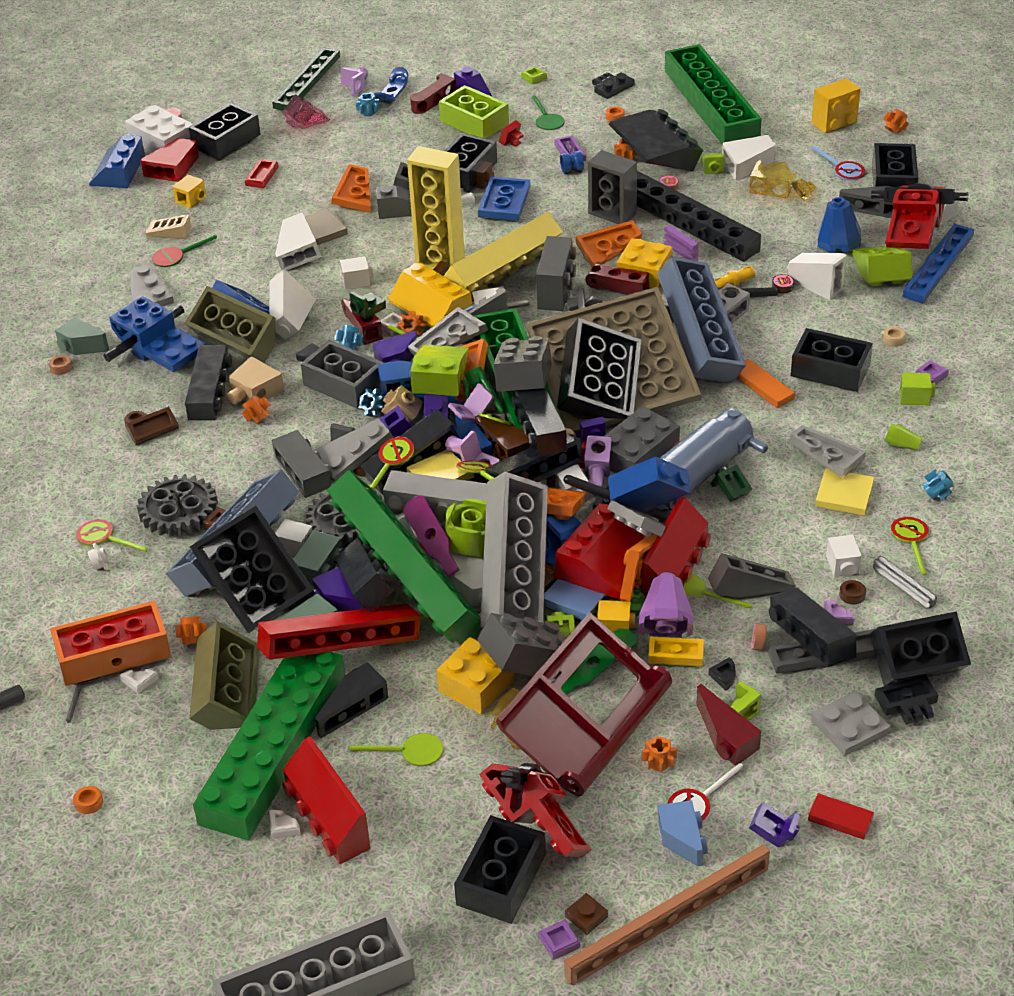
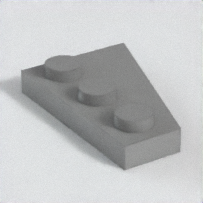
[130,264,174,306]
[314,418,394,481]

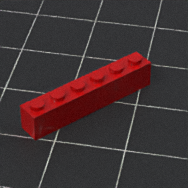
[257,603,420,660]

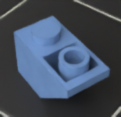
[657,800,708,866]

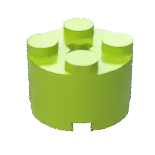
[445,499,486,558]

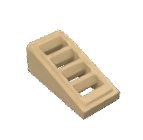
[145,215,191,239]

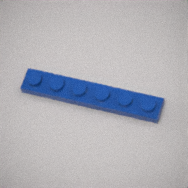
[902,223,974,304]

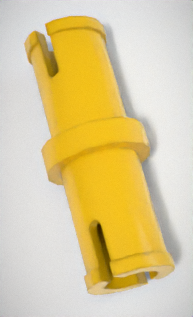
[714,265,755,289]

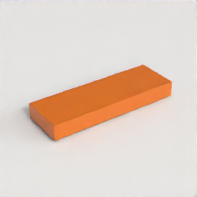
[736,358,795,408]

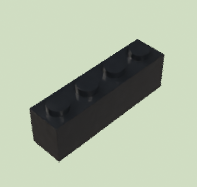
[185,345,232,420]
[512,388,568,456]
[360,409,459,495]
[485,434,584,482]
[335,537,394,612]
[769,587,857,667]

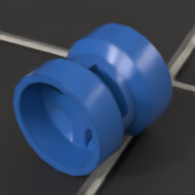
[560,150,584,173]

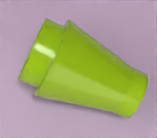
[884,423,922,450]

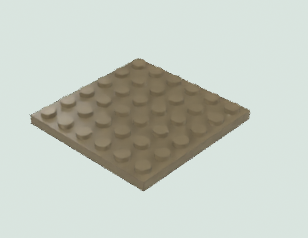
[526,287,701,436]

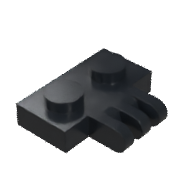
[592,72,635,99]
[874,676,938,724]

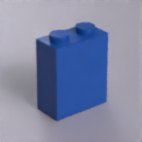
[608,456,690,513]

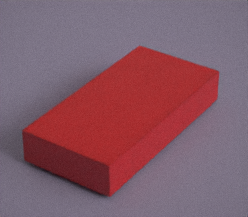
[245,159,279,188]
[808,793,874,840]

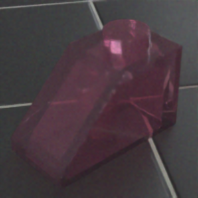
[282,94,330,129]

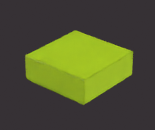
[521,66,547,85]

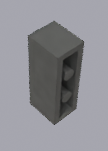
[272,430,333,498]

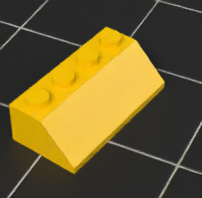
[388,263,473,328]

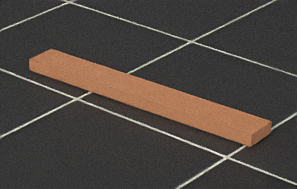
[564,844,770,985]

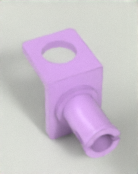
[341,67,368,96]
[448,383,498,422]
[445,431,500,476]
[584,436,612,487]

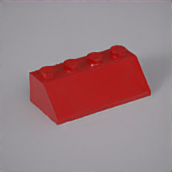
[642,497,711,596]
[282,736,371,864]

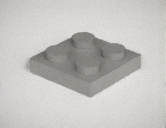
[811,691,891,756]

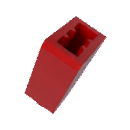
[140,138,199,182]

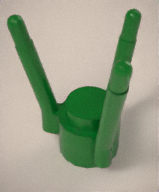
[461,366,504,413]

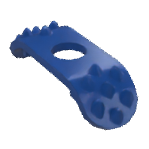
[374,67,409,103]

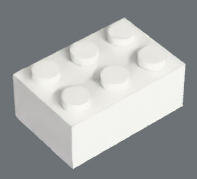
[125,105,193,153]

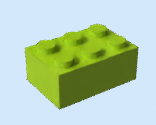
[439,85,509,139]

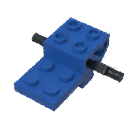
[103,296,206,373]

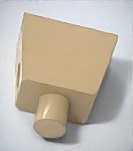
[227,356,284,405]

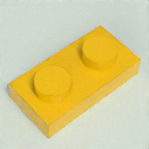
[648,636,704,667]

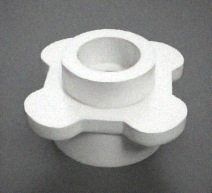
[88,543,110,571]

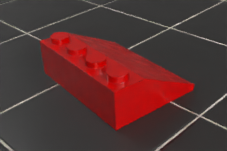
[554,503,647,601]

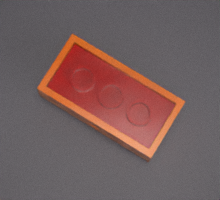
[50,600,171,686]

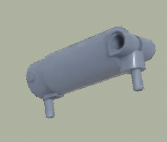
[656,408,768,510]

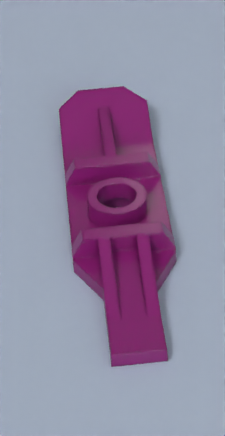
[403,495,460,577]

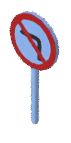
[812,146,865,180]

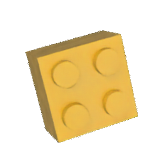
[812,78,861,133]
[617,238,672,289]
[436,637,514,715]

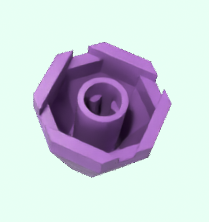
[639,573,693,638]

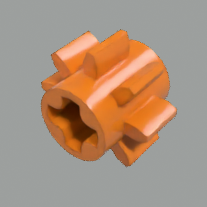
[883,109,909,134]
[614,139,639,160]
[397,311,427,336]
[242,395,271,423]
[175,616,207,644]
[642,736,677,773]

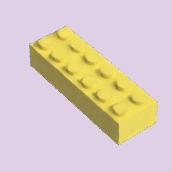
[407,146,465,270]
[444,211,563,297]

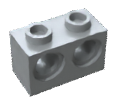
[718,283,750,324]

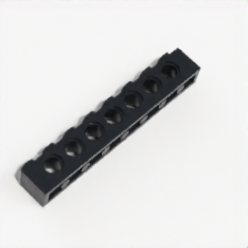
[637,171,761,262]

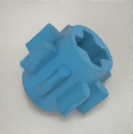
[356,93,380,116]
[334,325,364,350]
[358,388,385,417]
[922,469,954,500]

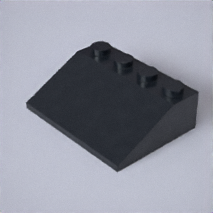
[608,109,703,171]
[557,317,641,419]
[190,505,314,633]

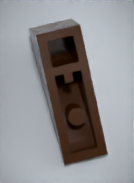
[474,415,530,461]

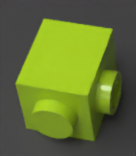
[899,372,935,406]

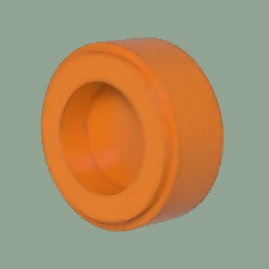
[606,106,625,121]
[73,786,103,814]

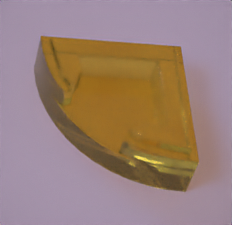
[791,179,816,200]

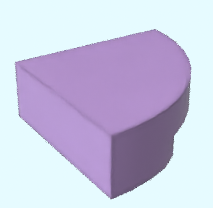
[824,600,854,625]

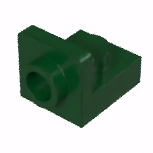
[349,291,386,319]
[710,465,752,502]

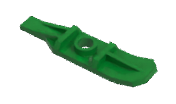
[561,629,638,695]

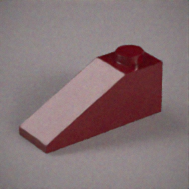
[696,684,761,766]

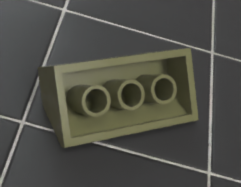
[184,286,276,363]
[189,621,259,730]

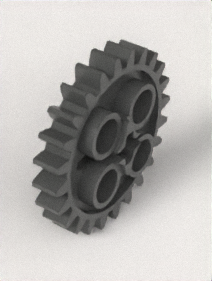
[137,474,218,537]
[305,490,384,548]

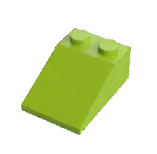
[851,246,912,286]
[410,345,469,396]

